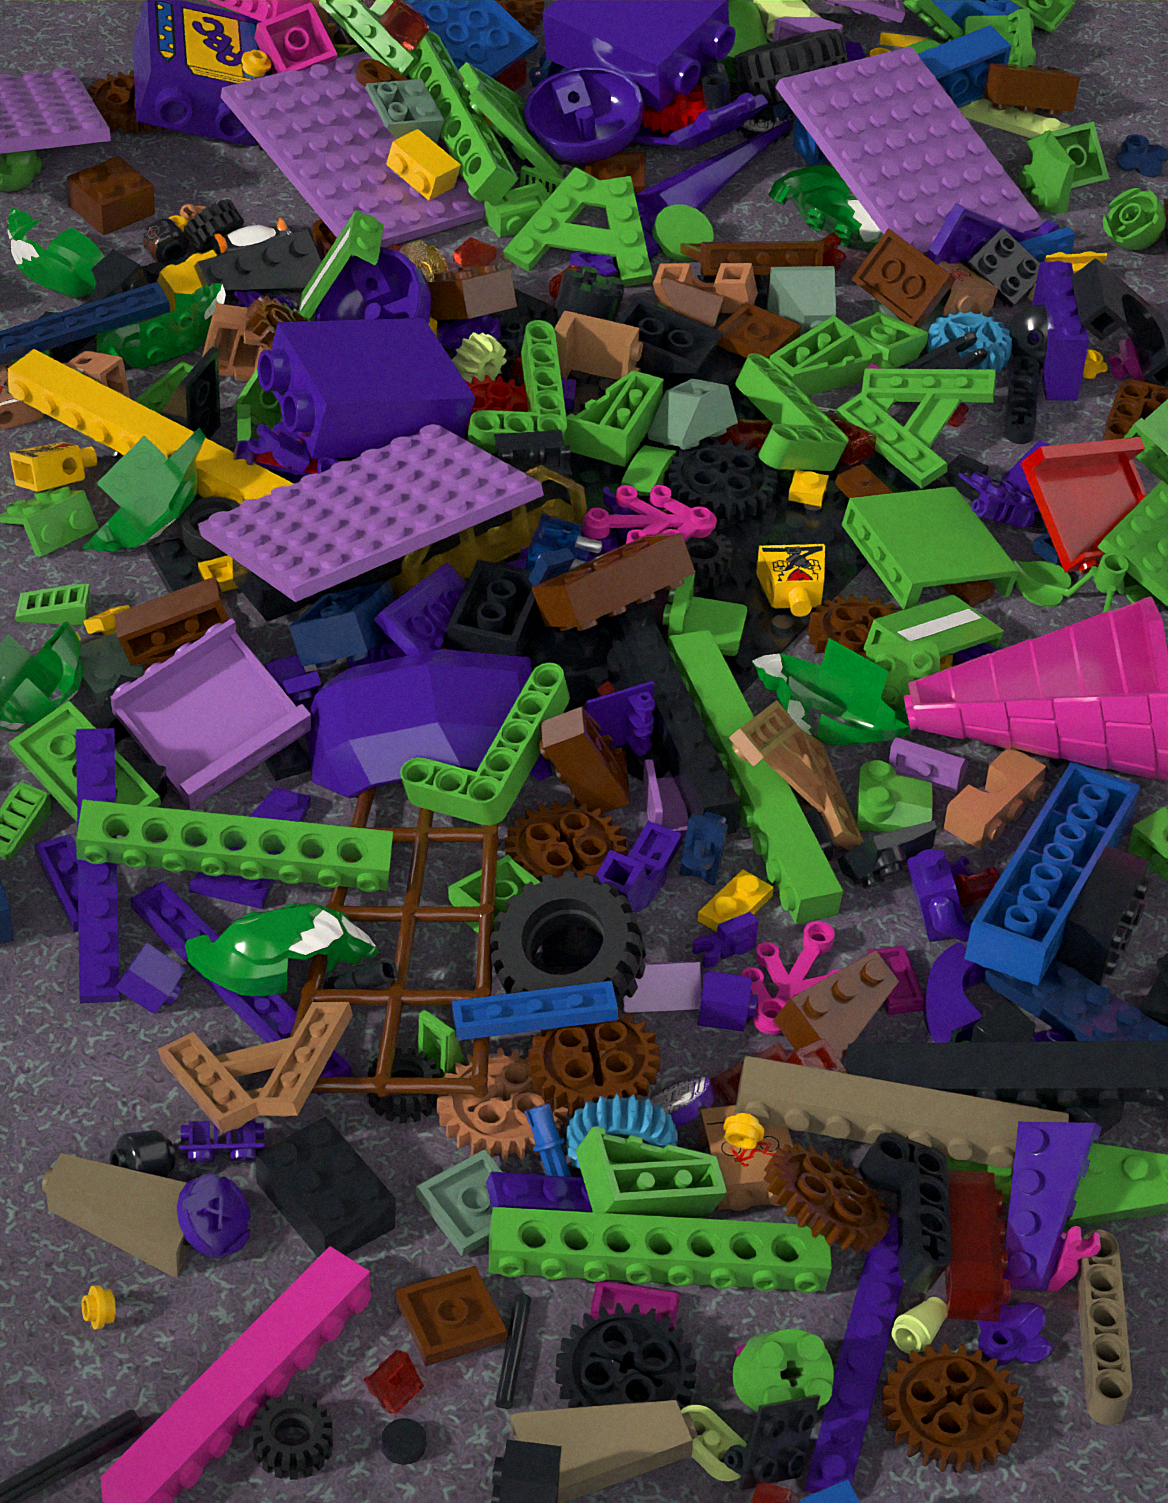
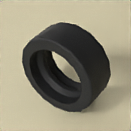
[180,496,240,559]

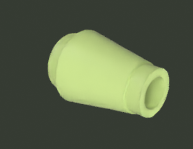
[892,1297,949,1354]

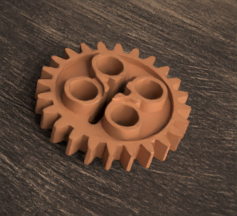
[437,1048,569,1162]

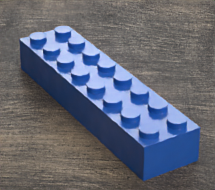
[792,25,1011,166]
[964,762,1141,986]

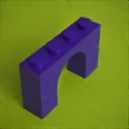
[1032,261,1089,401]

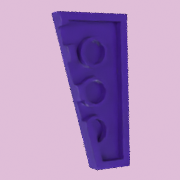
[925,203,1027,264]
[374,562,467,656]
[189,788,311,909]
[1001,1121,1102,1292]

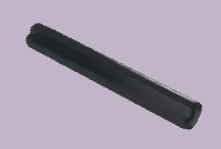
[0,1410,143,1503]

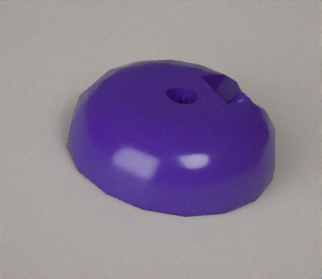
[523,66,644,164]
[315,247,431,325]

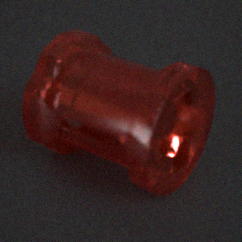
[954,867,1000,908]

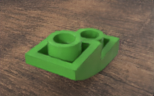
[621,445,676,496]

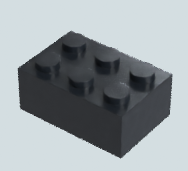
[446,559,540,657]
[1059,846,1152,986]
[256,1117,396,1257]

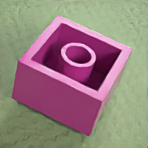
[254,2,337,74]

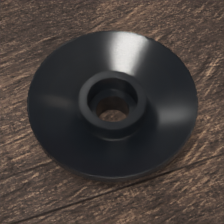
[1008,305,1048,369]

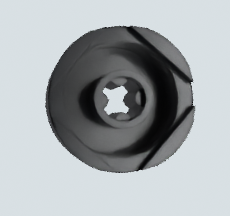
[553,266,625,322]

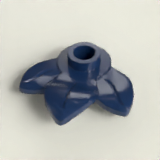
[1116,134,1168,177]

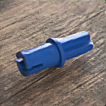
[524,1103,572,1177]

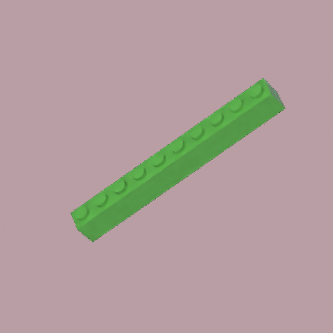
[667,629,843,925]

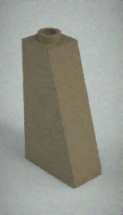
[42,1153,191,1277]
[510,1400,697,1503]

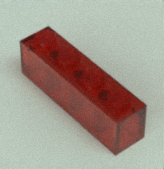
[944,1169,1010,1322]

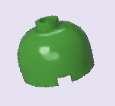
[0,150,41,193]
[1103,188,1166,251]

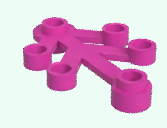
[582,485,717,544]
[741,921,840,1035]

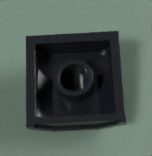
[837,820,937,889]

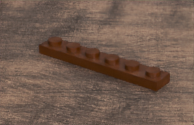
[835,464,995,607]

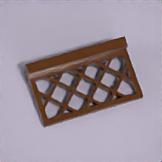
[680,241,824,276]

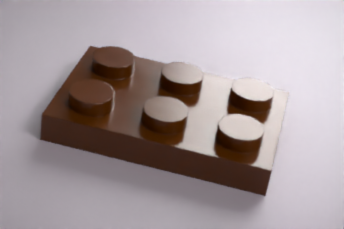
[851,228,956,329]

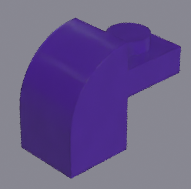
[264,654,321,711]

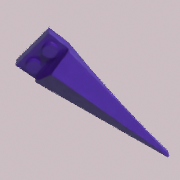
[635,120,791,247]

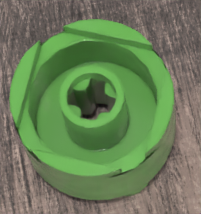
[733,1329,834,1413]

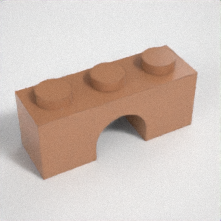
[653,263,758,313]
[943,748,1046,850]

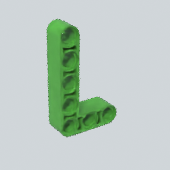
[466,320,567,454]
[735,353,849,471]
[400,663,570,826]

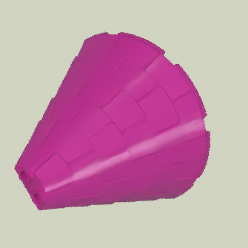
[903,597,1168,782]

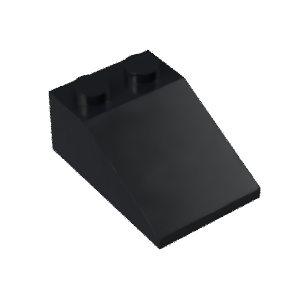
[616,297,723,373]
[161,346,221,440]

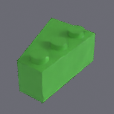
[769,315,881,396]
[564,370,663,467]
[576,1126,727,1218]
[1063,1143,1168,1231]

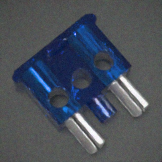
[525,513,602,571]

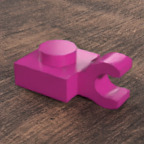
[1047,1226,1101,1292]

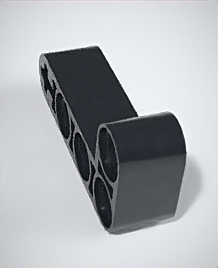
[859,1133,952,1293]

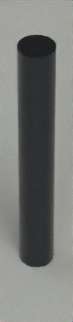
[495,1293,532,1409]

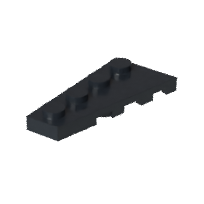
[194,229,322,295]

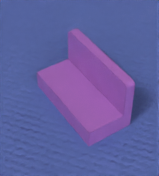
[888,737,969,793]
[642,759,689,839]
[623,960,702,1013]

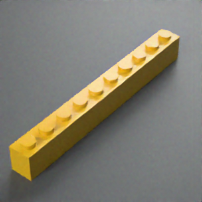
[8,349,294,504]

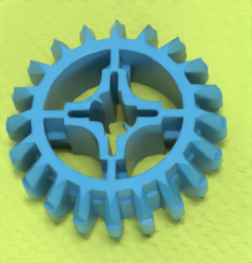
[926,310,1013,373]
[566,1094,678,1176]

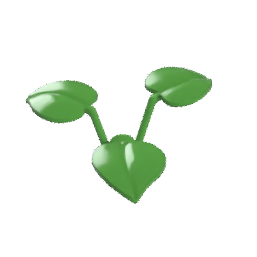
[1014,552,1163,613]

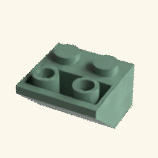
[365,79,444,144]
[647,379,738,449]

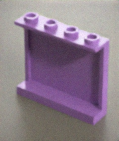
[110,618,311,810]

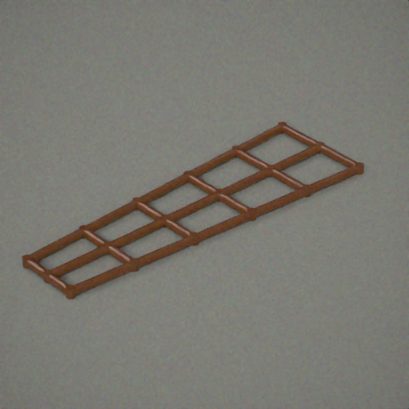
[290,786,499,1098]

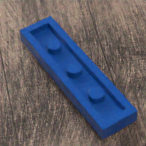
[452,981,618,1041]

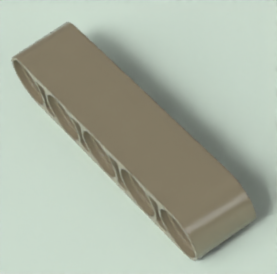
[1076,1229,1133,1425]

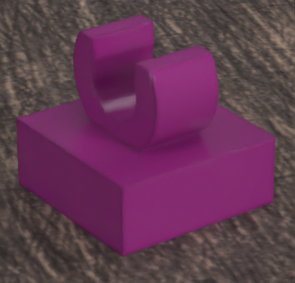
[1108,337,1146,381]

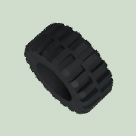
[733,29,849,104]
[490,871,646,1010]

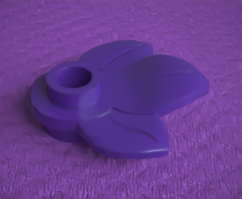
[977,1296,1054,1366]

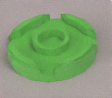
[652,204,714,262]

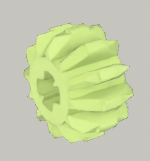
[452,332,506,384]

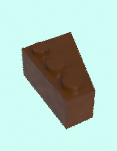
[982,63,1080,115]
[538,707,631,814]

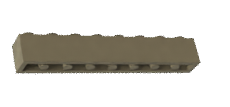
[735,1056,1069,1169]

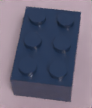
[289,579,396,668]

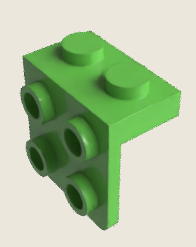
[963,9,1036,67]
[0,487,99,557]
[663,573,747,656]
[866,639,940,709]

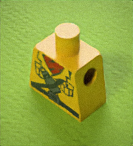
[9,442,97,492]
[756,544,825,617]

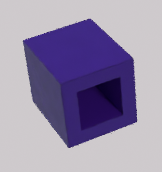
[115,942,186,1014]
[697,971,758,1032]

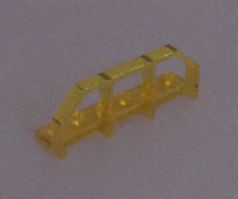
[389,465,588,598]

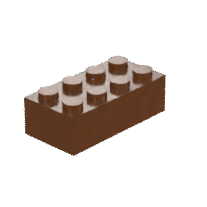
[531,533,695,631]

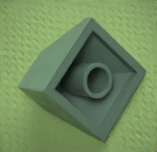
[766,266,836,338]

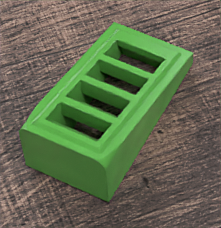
[15,584,91,626]
[0,782,52,861]
[418,1009,466,1078]

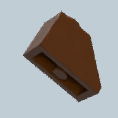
[661,276,725,329]

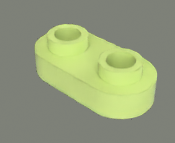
[680,1405,747,1481]

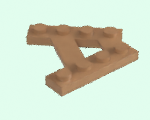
[729,700,864,851]
[157,1002,353,1134]

